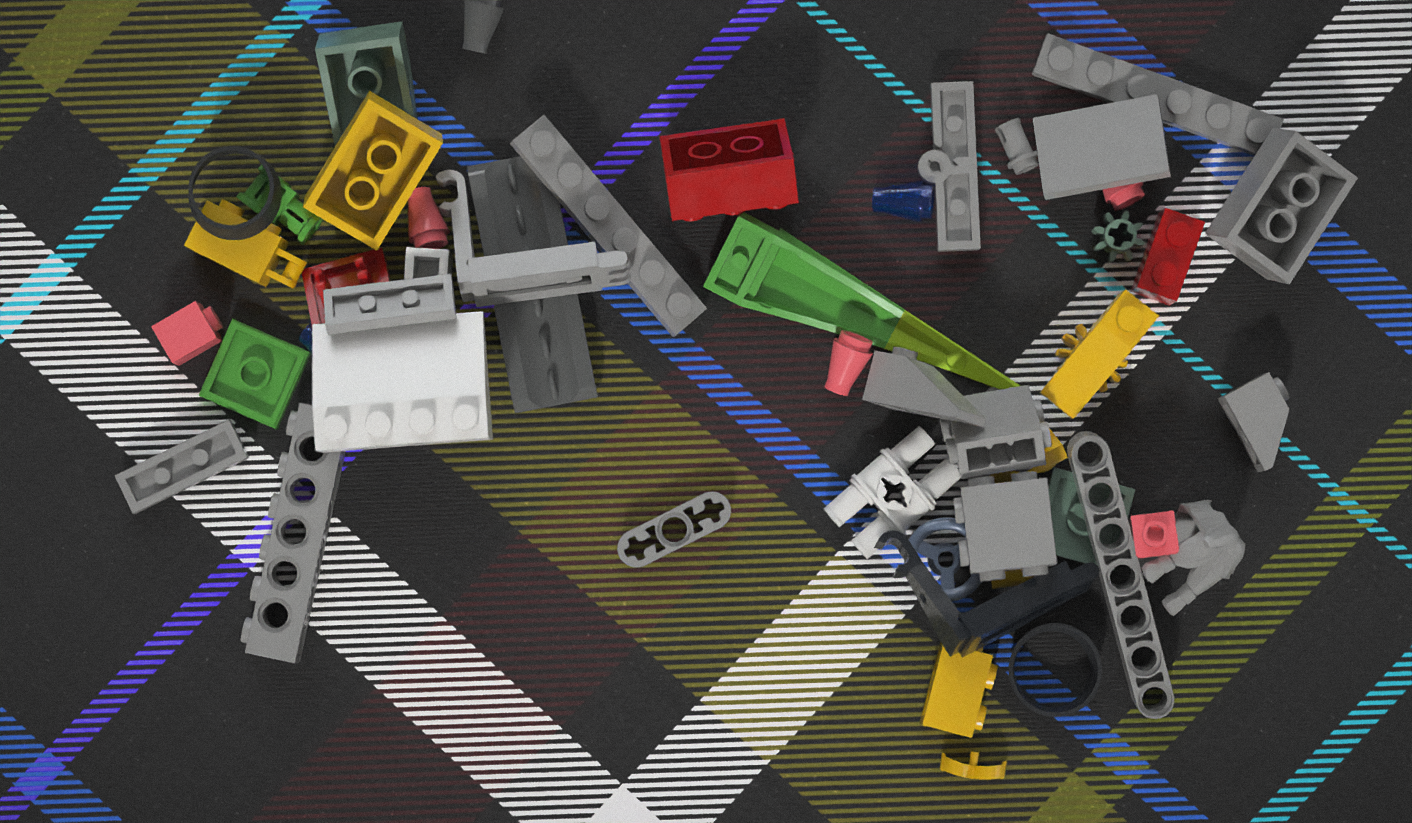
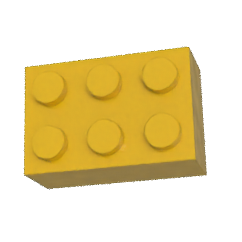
[303,91,443,251]

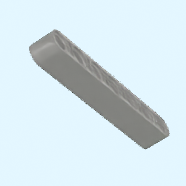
[1067,431,1174,719]

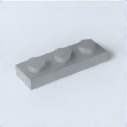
[323,274,456,335]
[115,420,249,514]

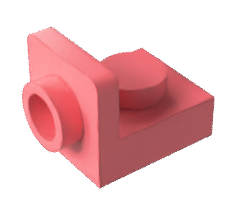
[1129,511,1179,559]

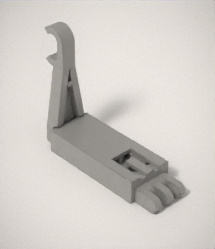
[436,170,631,307]

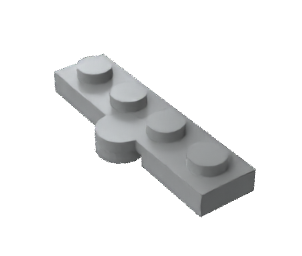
[917,81,981,252]

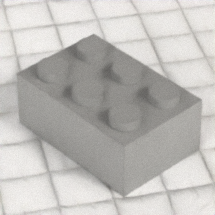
[1205,128,1358,284]

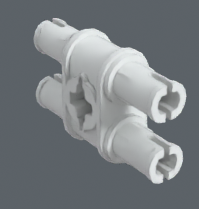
[824,426,961,559]

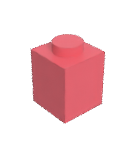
[151,301,223,366]

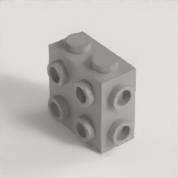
[940,385,1052,479]
[953,471,1057,582]

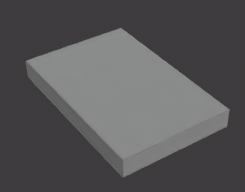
[1033,94,1171,200]

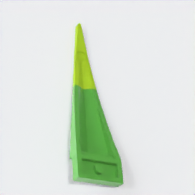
[703,212,1020,390]

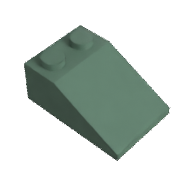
[315,21,418,146]

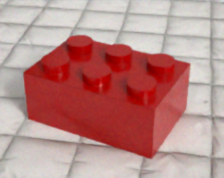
[659,118,799,221]

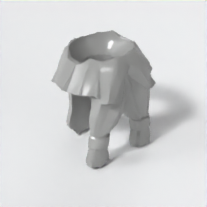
[1138,500,1246,616]

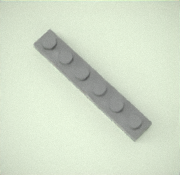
[1032,33,1284,156]
[510,115,707,337]

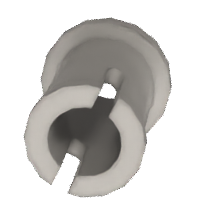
[995,118,1039,175]

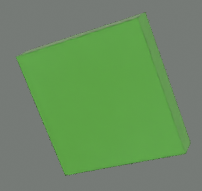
[198,319,311,430]

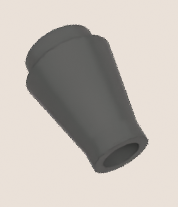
[462,0,505,54]

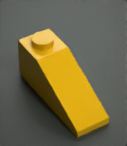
[1040,289,1159,419]

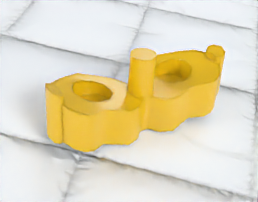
[940,751,1007,780]

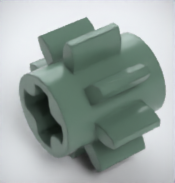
[1091,211,1145,263]

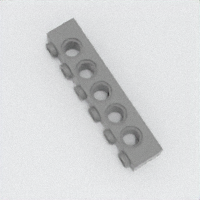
[241,403,346,663]

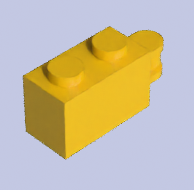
[184,199,307,289]
[919,641,998,738]

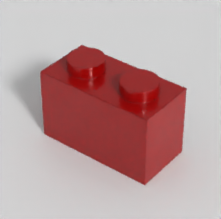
[1130,208,1205,306]

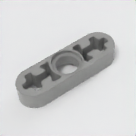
[617,492,731,567]

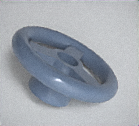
[904,517,982,601]

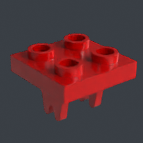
[302,247,391,325]

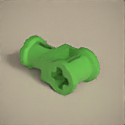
[236,164,324,245]

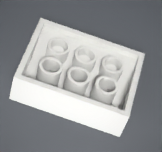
[312,311,493,453]

